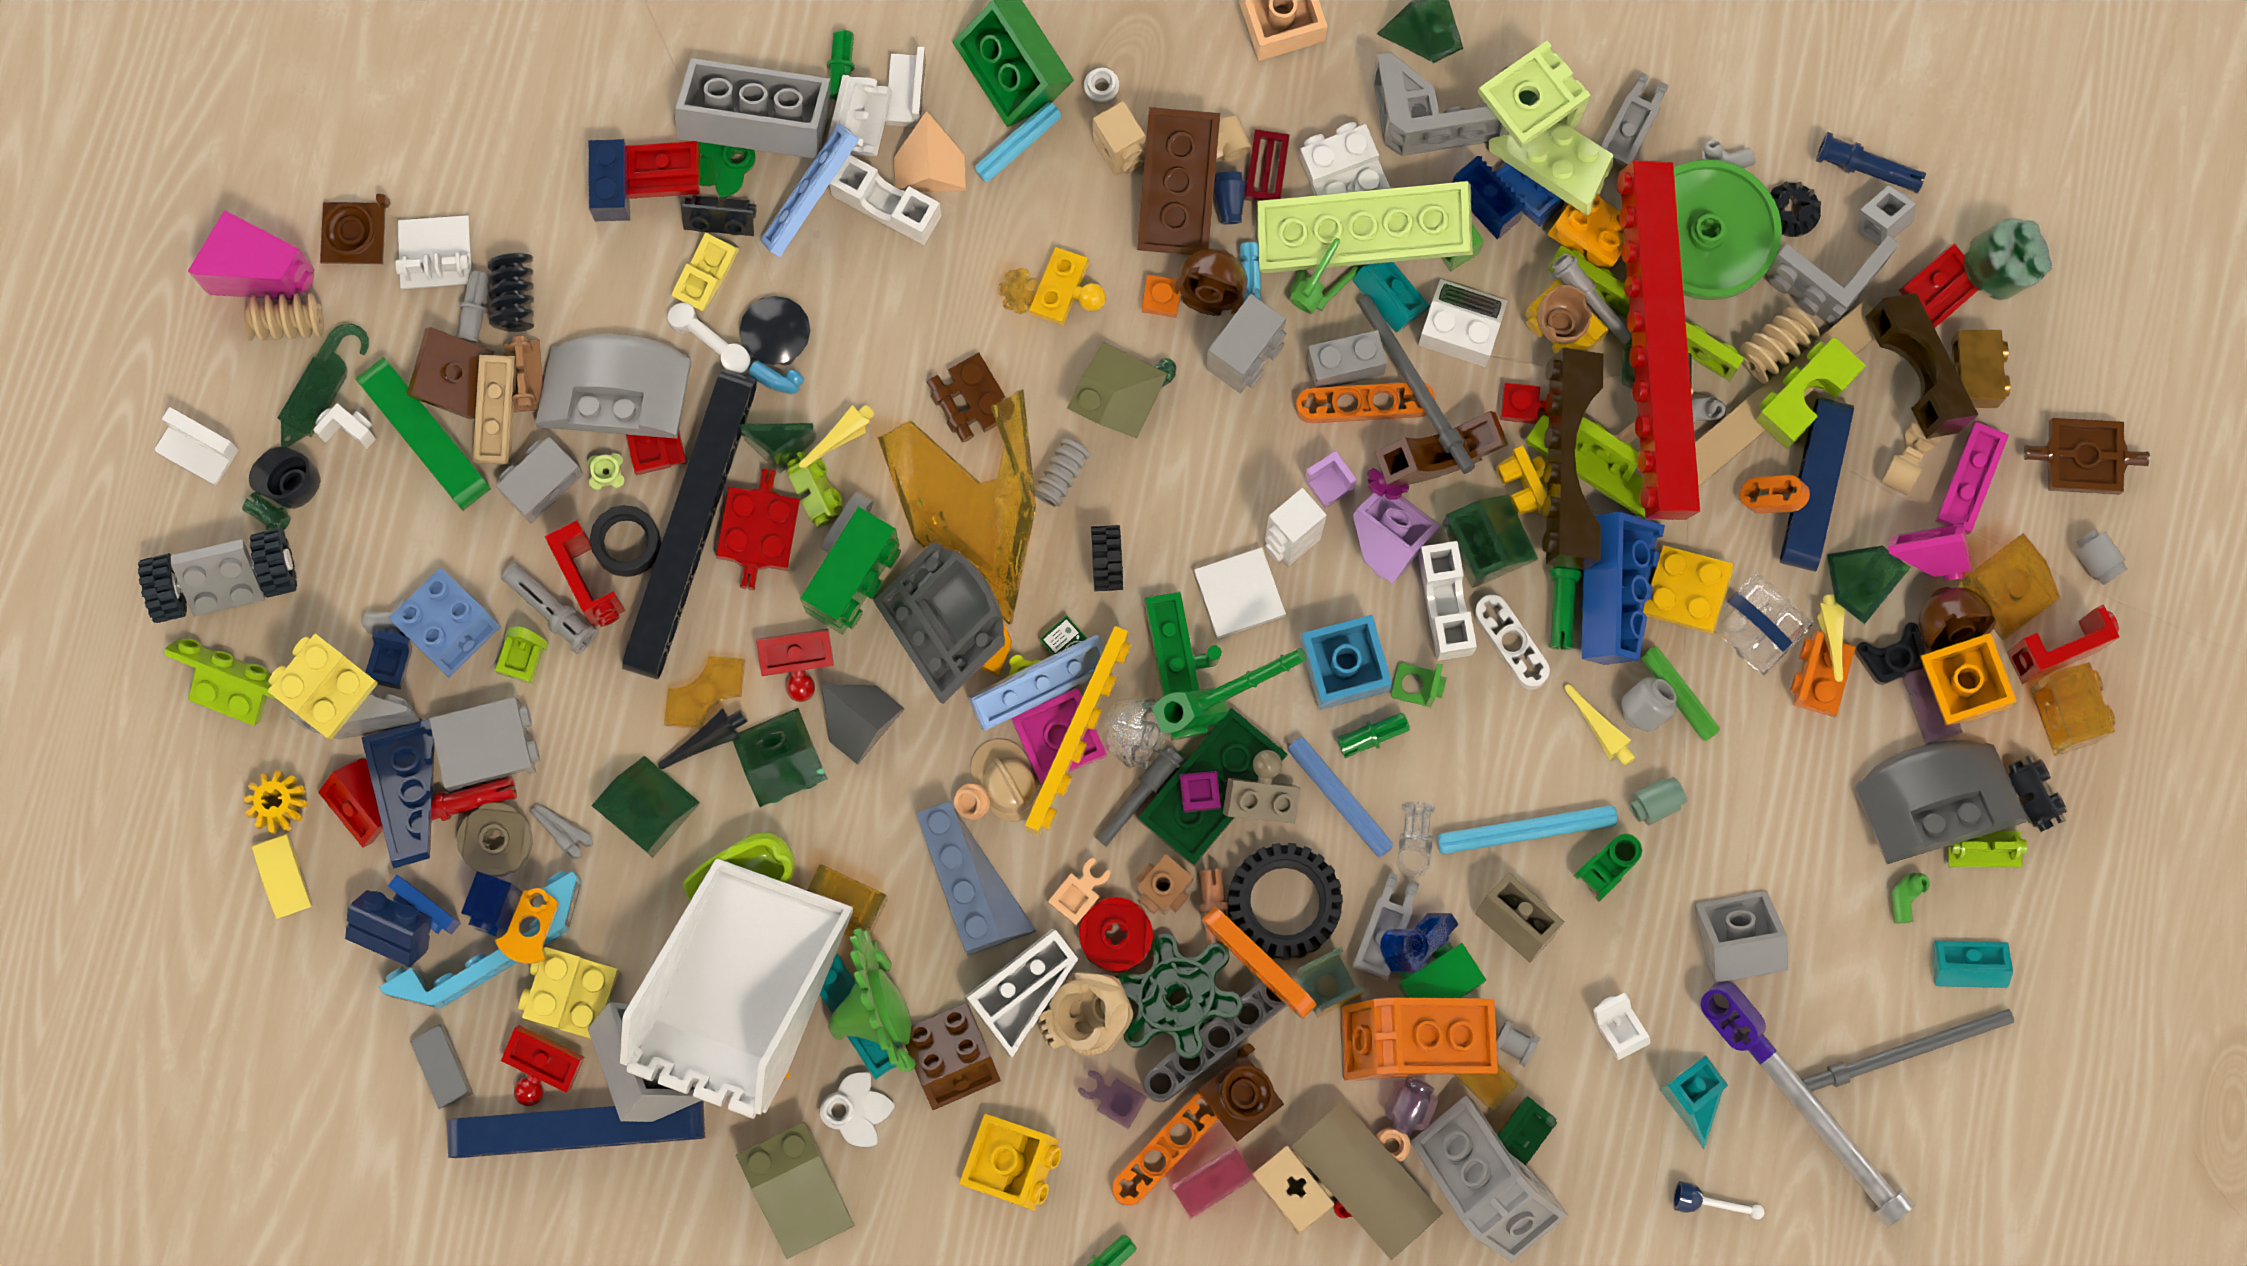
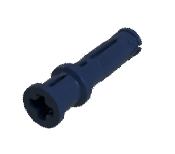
[1816,132,1926,194]

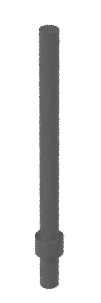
[1358,295,1475,474]
[1801,1009,2014,1092]

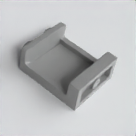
[429,697,540,793]

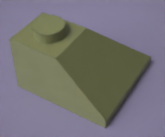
[1067,342,1168,438]

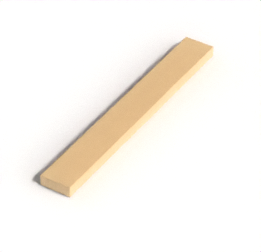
[1695,300,1875,487]

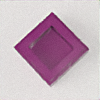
[1180,771,1221,813]

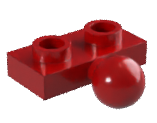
[756,628,834,702]
[500,1025,585,1106]

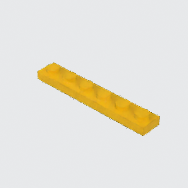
[1025,626,1132,836]

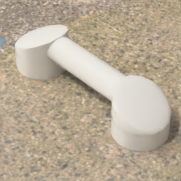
[667,302,751,376]

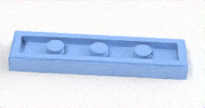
[761,124,859,257]
[968,635,1105,731]

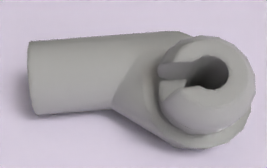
[1702,140,1755,168]
[1692,397,1726,424]

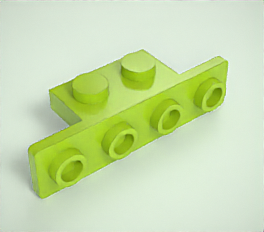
[1526,415,1645,519]
[164,638,278,726]

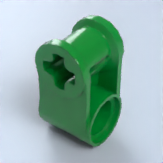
[1573,834,1643,902]

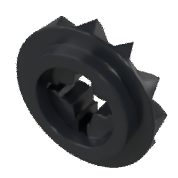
[1770,181,1821,237]

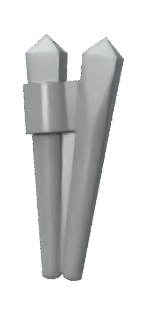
[530,803,593,859]

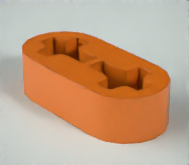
[1740,475,1810,514]

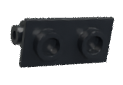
[682,195,757,236]
[2007,755,2068,832]

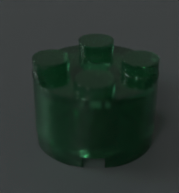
[1964,218,2052,300]

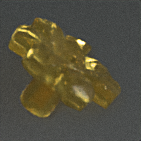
[998,268,1038,314]

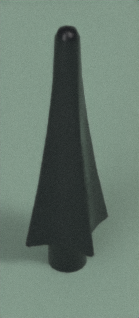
[658,708,748,769]

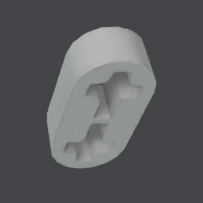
[821,492,874,553]

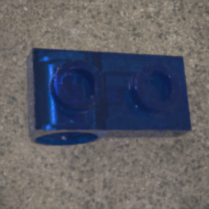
[1380,913,1459,973]

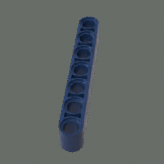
[446,1100,706,1158]

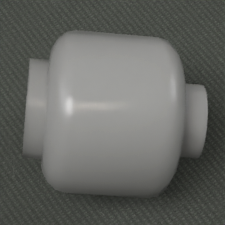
[1622,677,1677,732]

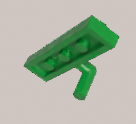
[1144,591,1222,741]

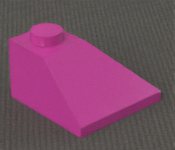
[1888,523,1972,581]

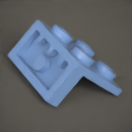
[390,568,501,678]

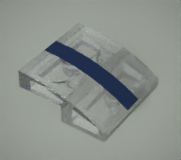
[1714,572,1814,676]

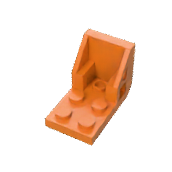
[1341,998,1498,1081]

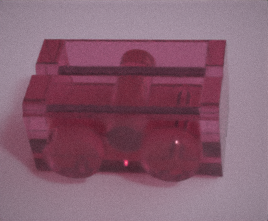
[1171,1146,1255,1220]

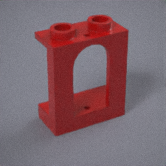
[544,520,626,627]

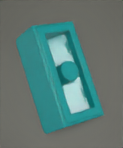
[1353,262,1431,332]
[1934,941,2013,988]

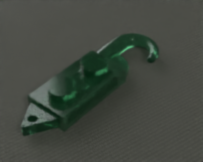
[278,323,369,447]

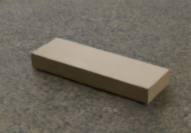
[472,355,517,465]

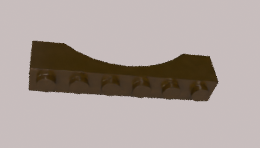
[1542,348,1604,570]

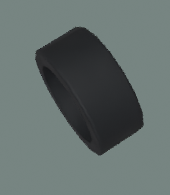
[590,505,661,577]

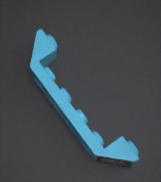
[379,871,582,1009]

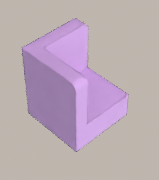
[1304,451,1356,509]

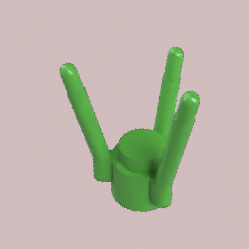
[1289,238,1366,314]

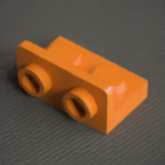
[1790,630,1856,717]

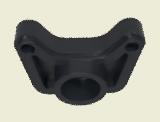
[1855,622,1925,685]

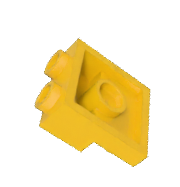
[959,1114,1062,1212]

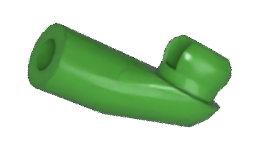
[1892,872,1930,924]

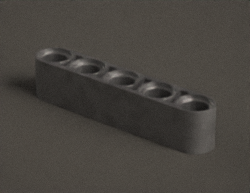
[1144,981,1287,1103]

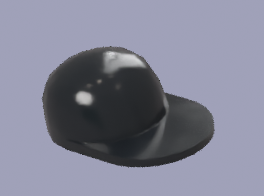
[249,446,321,509]

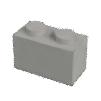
[1306,330,1387,388]
[496,437,583,524]

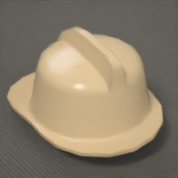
[970,739,1042,822]

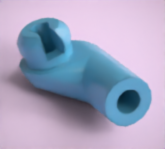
[749,361,804,395]

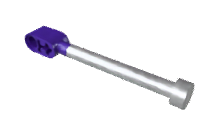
[1700,981,1915,1227]

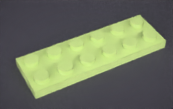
[1258,181,1473,273]

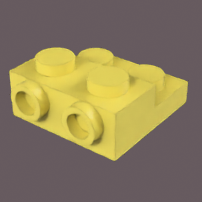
[267,633,378,741]
[518,947,619,1040]

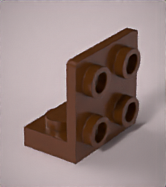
[905,1003,1001,1110]

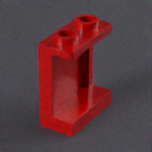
[2007,605,2120,685]

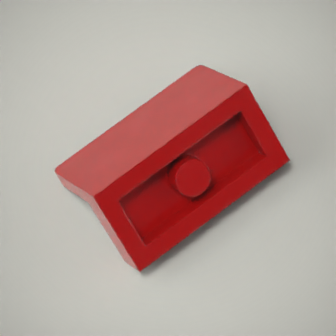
[318,758,383,848]

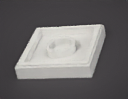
[1194,547,1286,639]

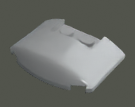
[535,334,692,438]

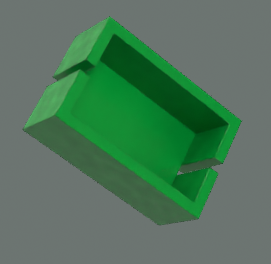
[800,506,901,635]

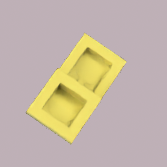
[671,232,739,312]
[252,833,313,919]

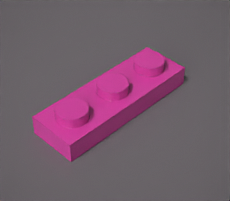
[1935,421,2009,535]

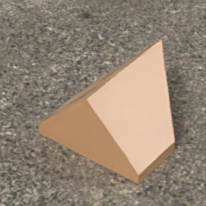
[894,111,966,192]

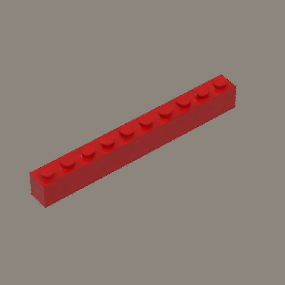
[1617,161,1700,520]

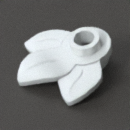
[820,1073,895,1147]

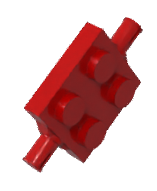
[716,468,800,590]

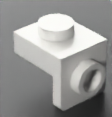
[313,403,376,449]
[1593,993,1651,1060]

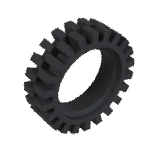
[1228,843,1343,960]

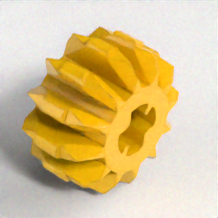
[243,770,308,834]

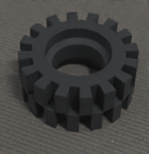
[1091,525,1123,592]

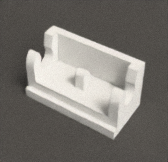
[827,75,892,156]

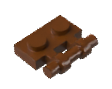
[926,352,1015,443]

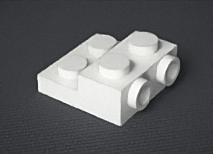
[1299,122,1391,196]

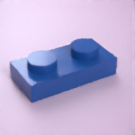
[388,875,461,935]

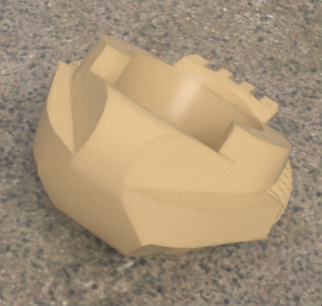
[1038,972,1134,1056]

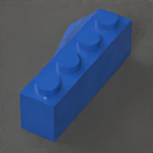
[1581,512,1665,665]

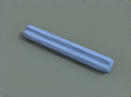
[1288,737,1393,857]

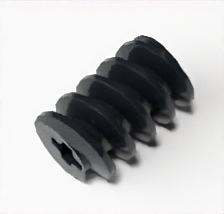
[488,253,534,332]

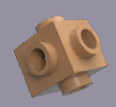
[1136,854,1194,916]

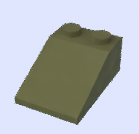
[736,1122,855,1259]

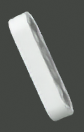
[1474,595,1550,690]

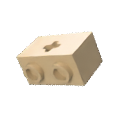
[1093,101,1146,176]
[1251,1146,1335,1234]

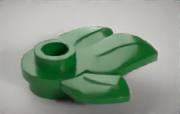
[697,141,756,198]

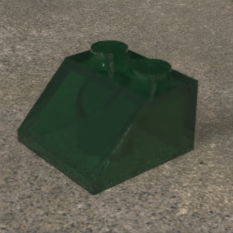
[733,708,828,807]
[591,756,700,859]

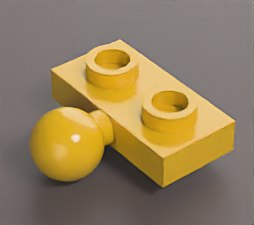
[1029,247,1106,326]

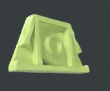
[1489,122,1613,215]

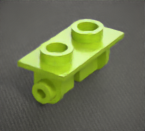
[787,452,843,528]
[1948,831,2027,867]

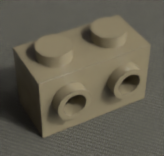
[1475,873,1565,963]

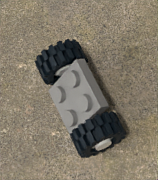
[138,528,297,623]

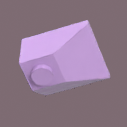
[1353,493,1441,584]

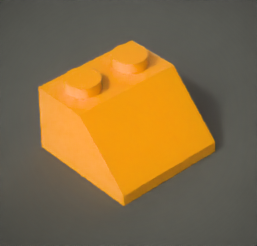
[1920,633,2017,725]

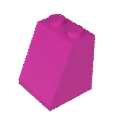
[188,210,315,300]

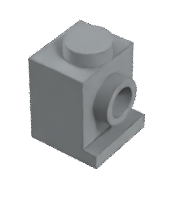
[1858,185,1916,246]

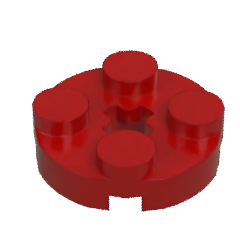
[1079,897,1153,972]

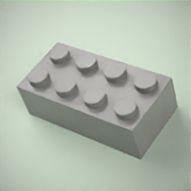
[676,58,830,159]

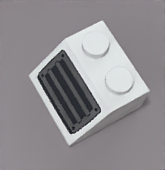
[1418,279,1508,367]

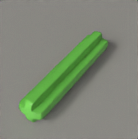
[1641,646,1720,741]

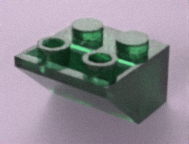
[1442,494,1538,589]

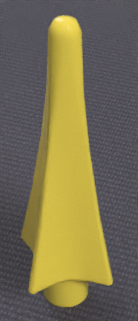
[799,405,874,469]
[1817,594,1846,682]
[1565,684,1636,767]

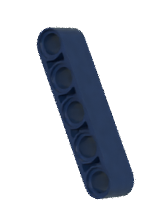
[1780,397,1854,572]

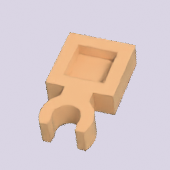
[1048,858,1111,926]

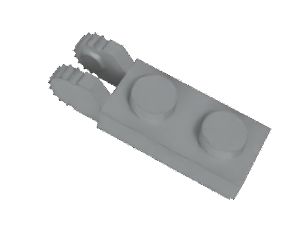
[1601,73,1669,169]
[1352,872,1420,981]

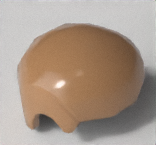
[1537,285,1592,344]

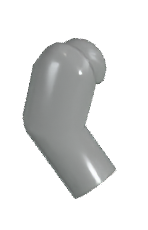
[361,597,406,635]

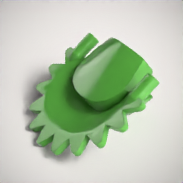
[828,928,915,1072]

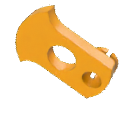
[494,888,559,964]

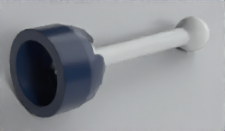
[1673,1181,1765,1219]

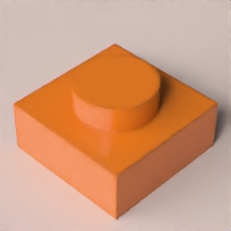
[1142,275,1181,318]

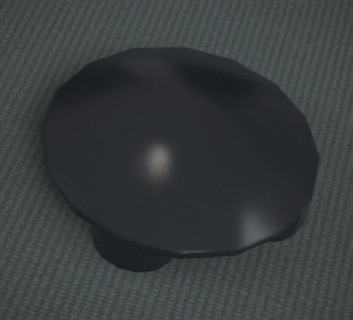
[739,296,811,366]

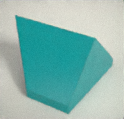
[1660,1056,1728,1149]

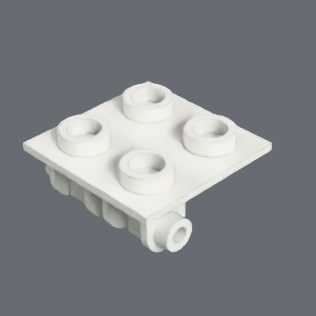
[396,215,472,290]

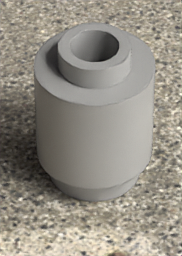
[2075,530,2127,585]

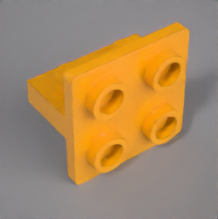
[1547,194,1625,270]

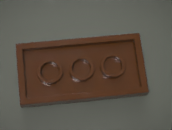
[1137,107,1220,255]

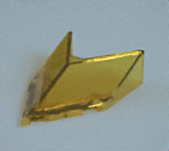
[877,389,1036,624]

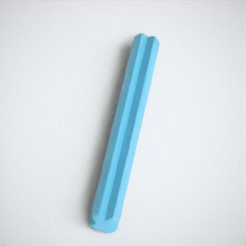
[1437,805,1618,854]

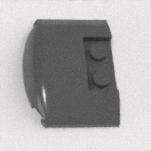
[873,542,1005,704]
[1855,740,2028,864]

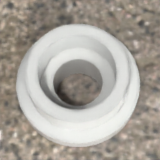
[1084,68,1119,103]

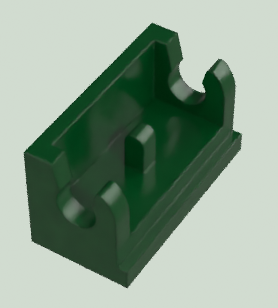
[1497,1096,1557,1166]

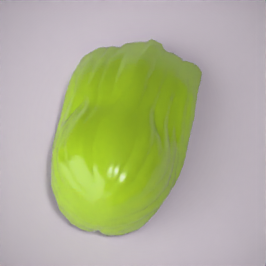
[683,832,795,903]

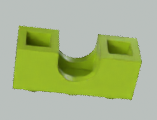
[1755,337,1866,449]

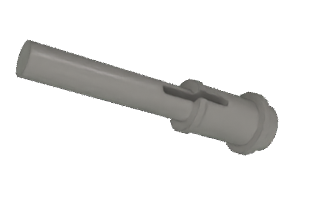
[1552,253,1632,348]

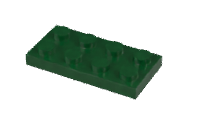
[1138,708,1288,867]

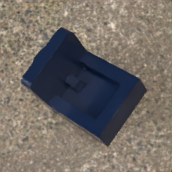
[365,629,412,690]

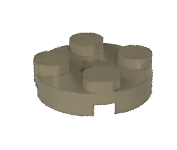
[457,803,533,877]

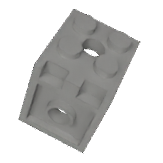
[1766,235,1899,327]

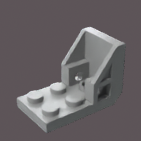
[1372,52,1508,156]
[1410,1095,1568,1263]

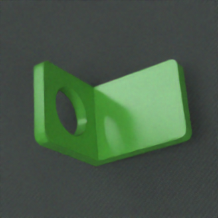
[1391,663,1447,708]

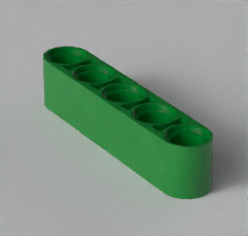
[355,357,491,511]

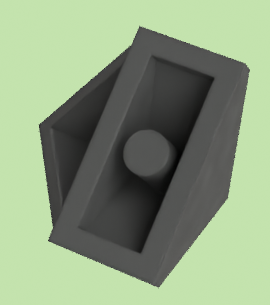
[822,684,904,765]

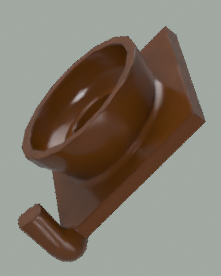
[320,194,391,264]
[1196,1043,1284,1142]

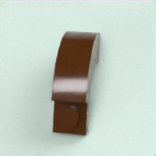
[1375,411,1508,486]

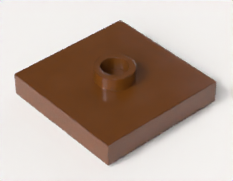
[406,327,494,420]

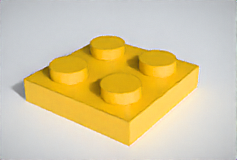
[1643,545,1734,635]

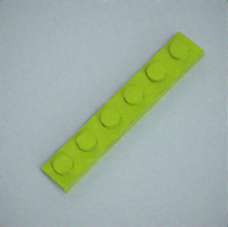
[1548,245,1745,382]

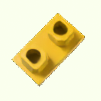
[1495,445,1547,515]

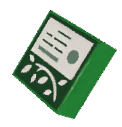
[1040,616,1087,655]

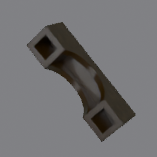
[1865,293,1979,439]

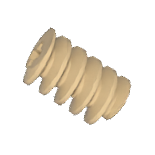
[244,293,324,341]
[1740,306,1820,384]

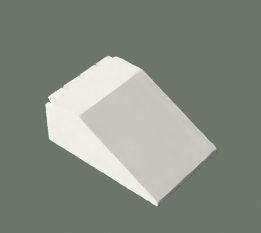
[620,858,853,1119]

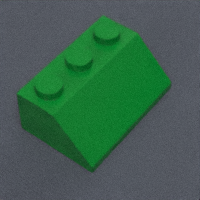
[952,0,1074,127]

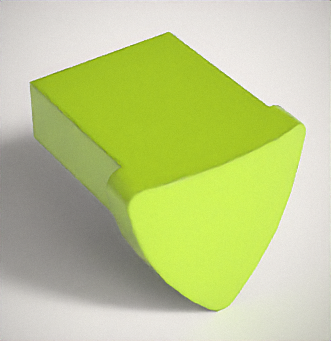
[495,626,549,684]

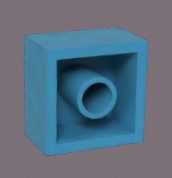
[1300,615,1392,711]

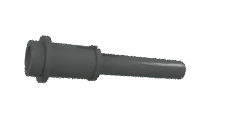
[1095,745,1183,847]

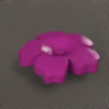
[1367,468,1410,500]

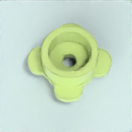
[587,453,625,490]

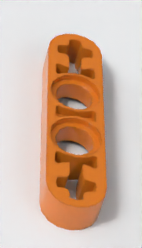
[1295,382,1436,424]
[1201,907,1317,1019]
[1112,1093,1219,1206]

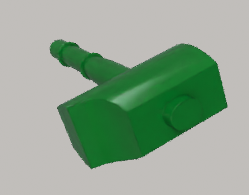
[1152,648,1307,733]

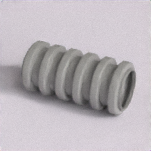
[1032,438,1090,507]

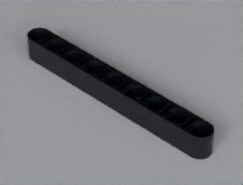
[622,370,757,680]

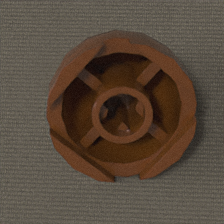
[1175,248,1248,316]
[1919,587,1996,652]

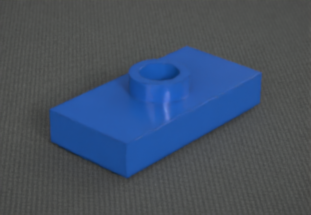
[1489,163,1564,227]

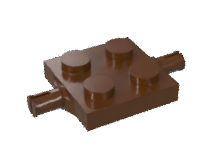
[2024,418,2150,495]

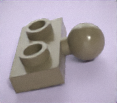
[1223,750,1301,824]

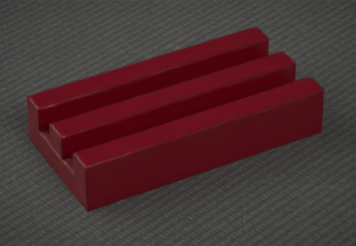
[1245,129,1290,201]

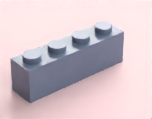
[916,801,1036,956]

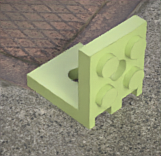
[1477,40,1591,148]

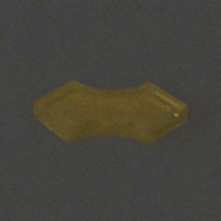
[664,656,746,729]

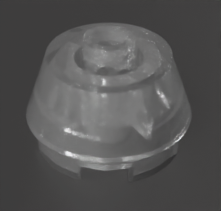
[1102,698,1167,769]

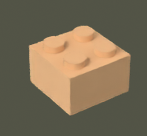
[1238,0,1328,61]

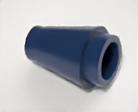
[1213,171,1246,225]

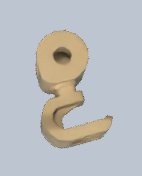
[1881,422,1942,496]

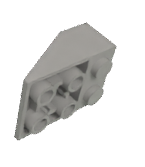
[288,691,422,739]

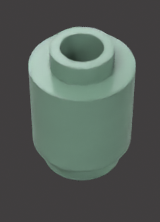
[1629,777,1687,826]

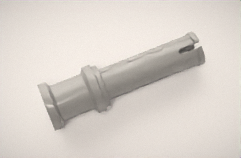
[501,563,598,654]

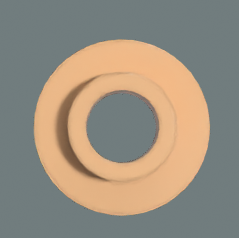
[1375,1127,1410,1163]

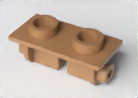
[504,336,543,413]

